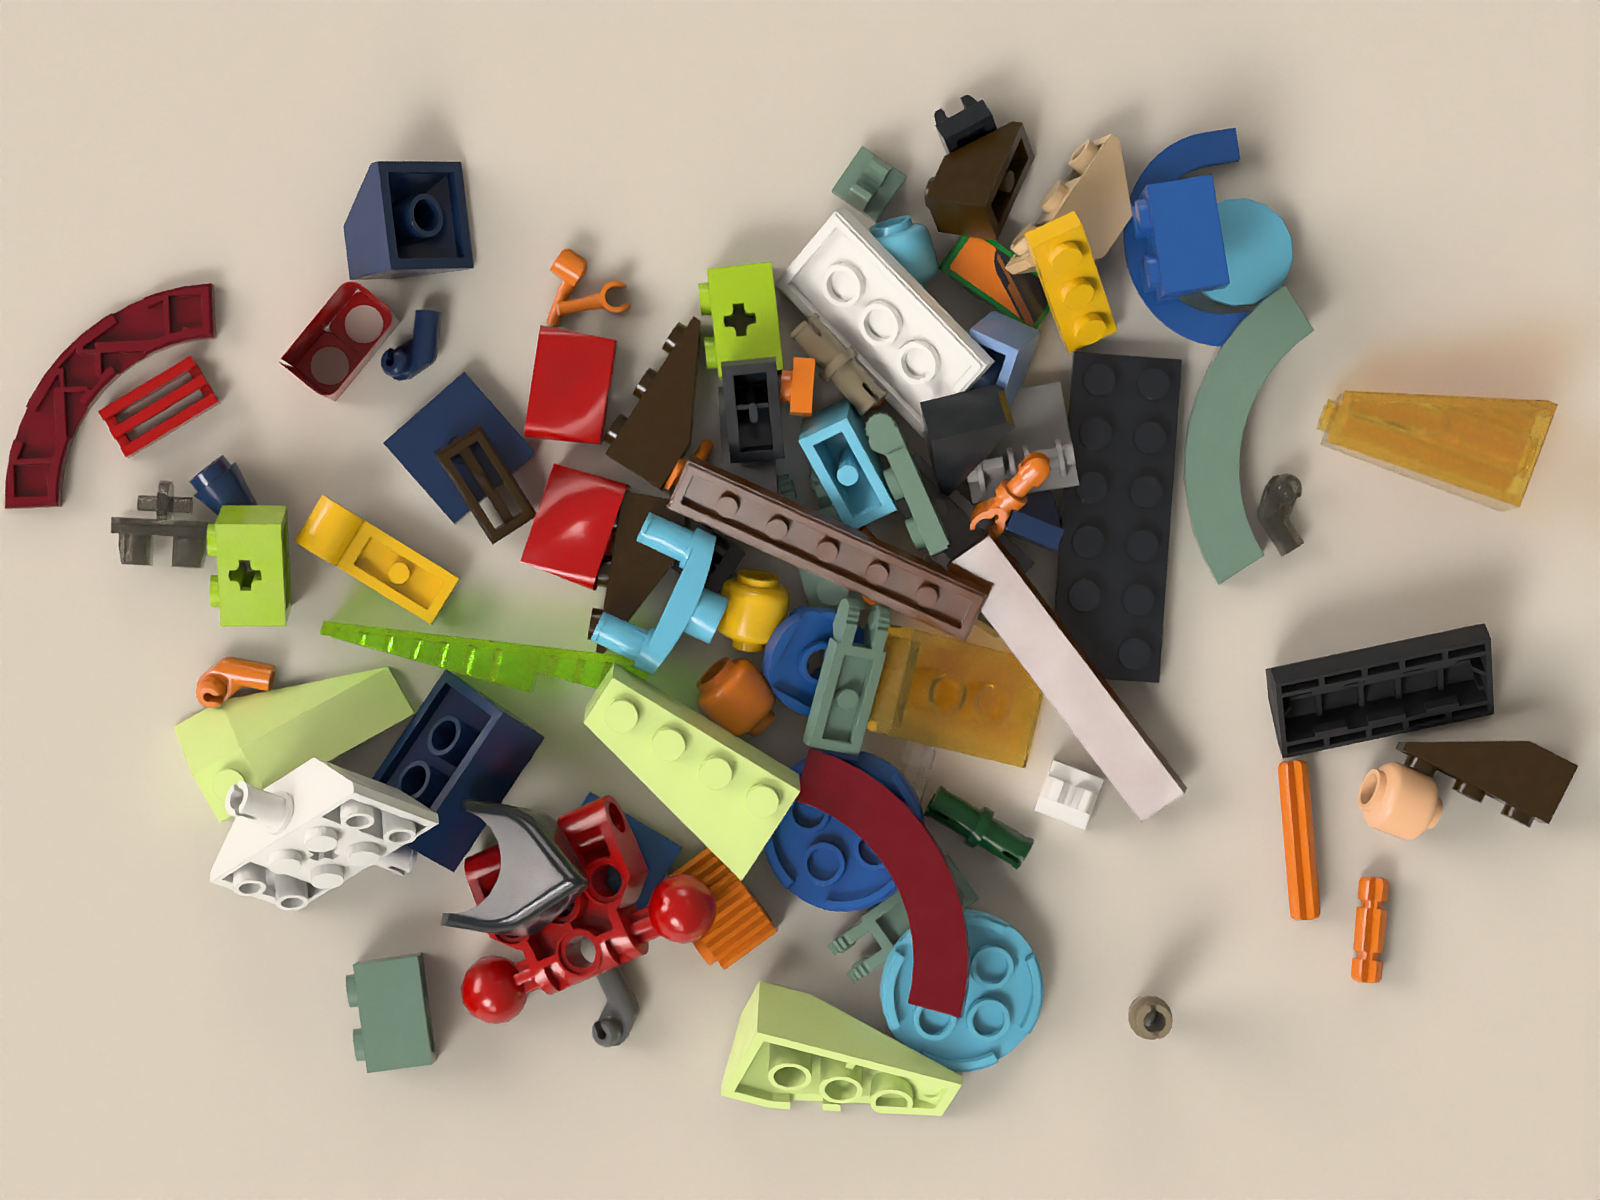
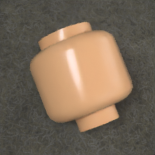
[1357,762,1443,840]

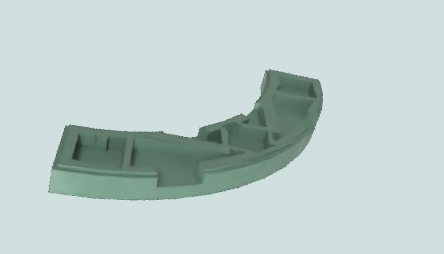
[1183,285,1315,585]

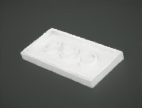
[775,206,995,438]

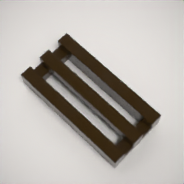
[433,423,536,545]

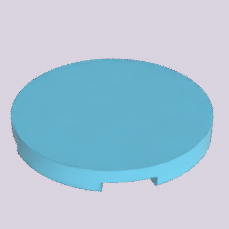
[880,909,1044,1072]

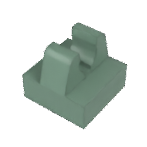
[832,146,907,223]

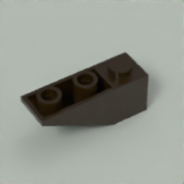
[603,316,702,491]
[587,491,686,654]
[1395,740,1578,828]

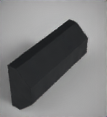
[1265,624,1494,759]

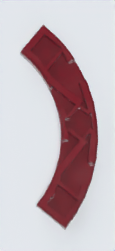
[5,283,216,509]
[795,748,971,1018]

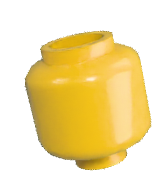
[717,569,790,652]

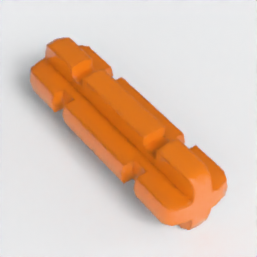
[1351,876,1390,983]

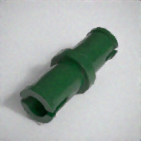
[924,785,1034,870]

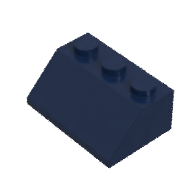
[372,669,545,873]

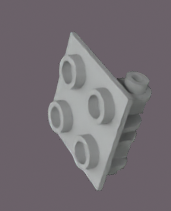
[967,381,1079,505]

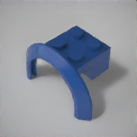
[1123,128,1250,347]

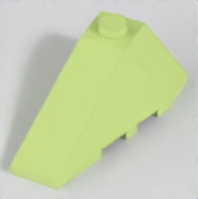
[174,667,416,823]
[720,981,962,1116]

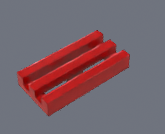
[98,356,221,459]

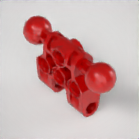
[460,795,717,1024]

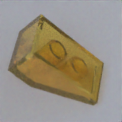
[866,624,1044,768]

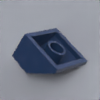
[343,161,474,280]

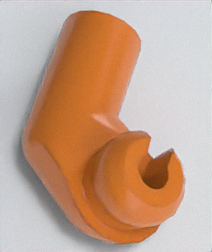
[195,657,276,708]

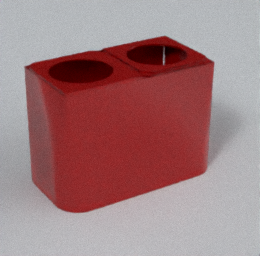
[279,281,400,402]
[524,325,617,445]
[520,463,632,591]

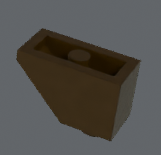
[925,121,1035,241]

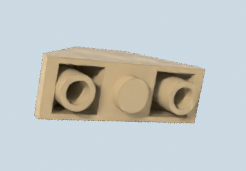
[1005,133,1132,275]

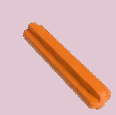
[1278,760,1321,921]

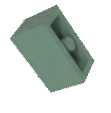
[346,953,437,1073]

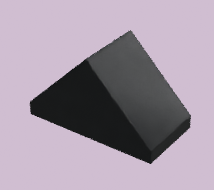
[721,356,785,463]
[920,384,1015,496]

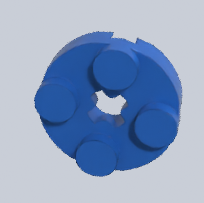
[761,606,864,716]

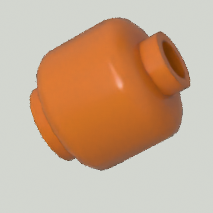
[696,657,777,737]

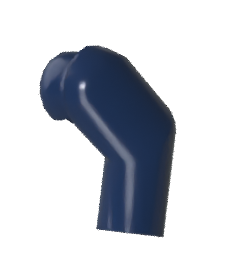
[381,310,442,381]

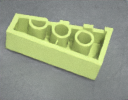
[584,662,800,881]

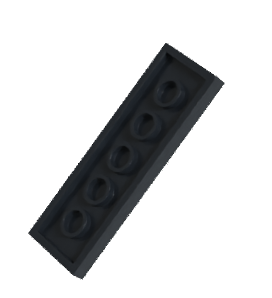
[1054,352,1182,683]

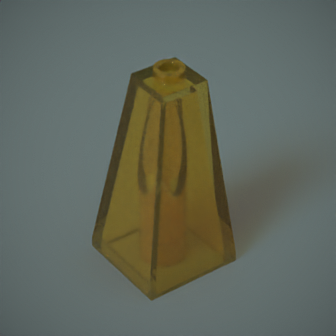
[1316,390,1558,512]

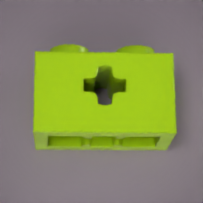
[698,262,784,381]
[207,505,292,626]

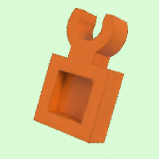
[780,357,815,417]

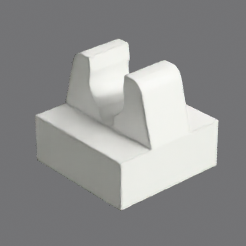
[1033,760,1104,830]

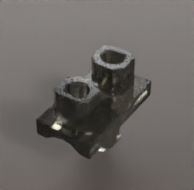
[111,480,215,569]

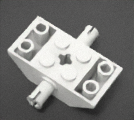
[210,757,439,911]

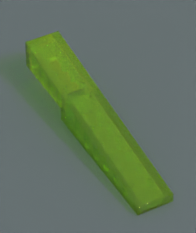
[320,621,650,693]

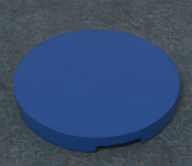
[764,750,925,912]

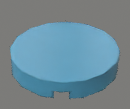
[1202,198,1293,307]

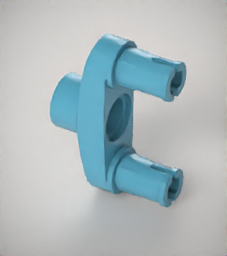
[591,512,730,675]

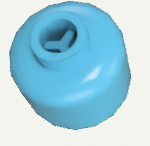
[869,216,939,290]

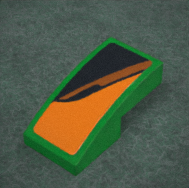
[939,235,1050,329]

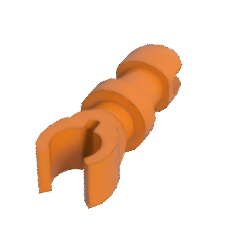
[970,452,1051,537]

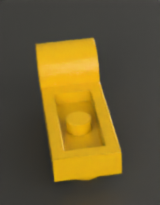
[294,494,461,625]

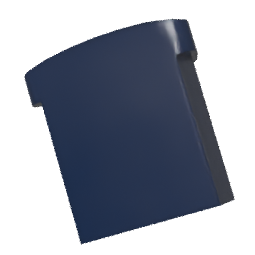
[1003,491,1065,551]

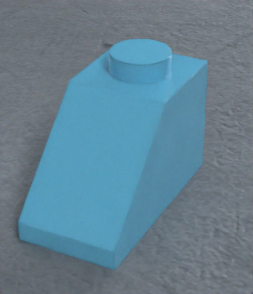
[798,398,897,529]

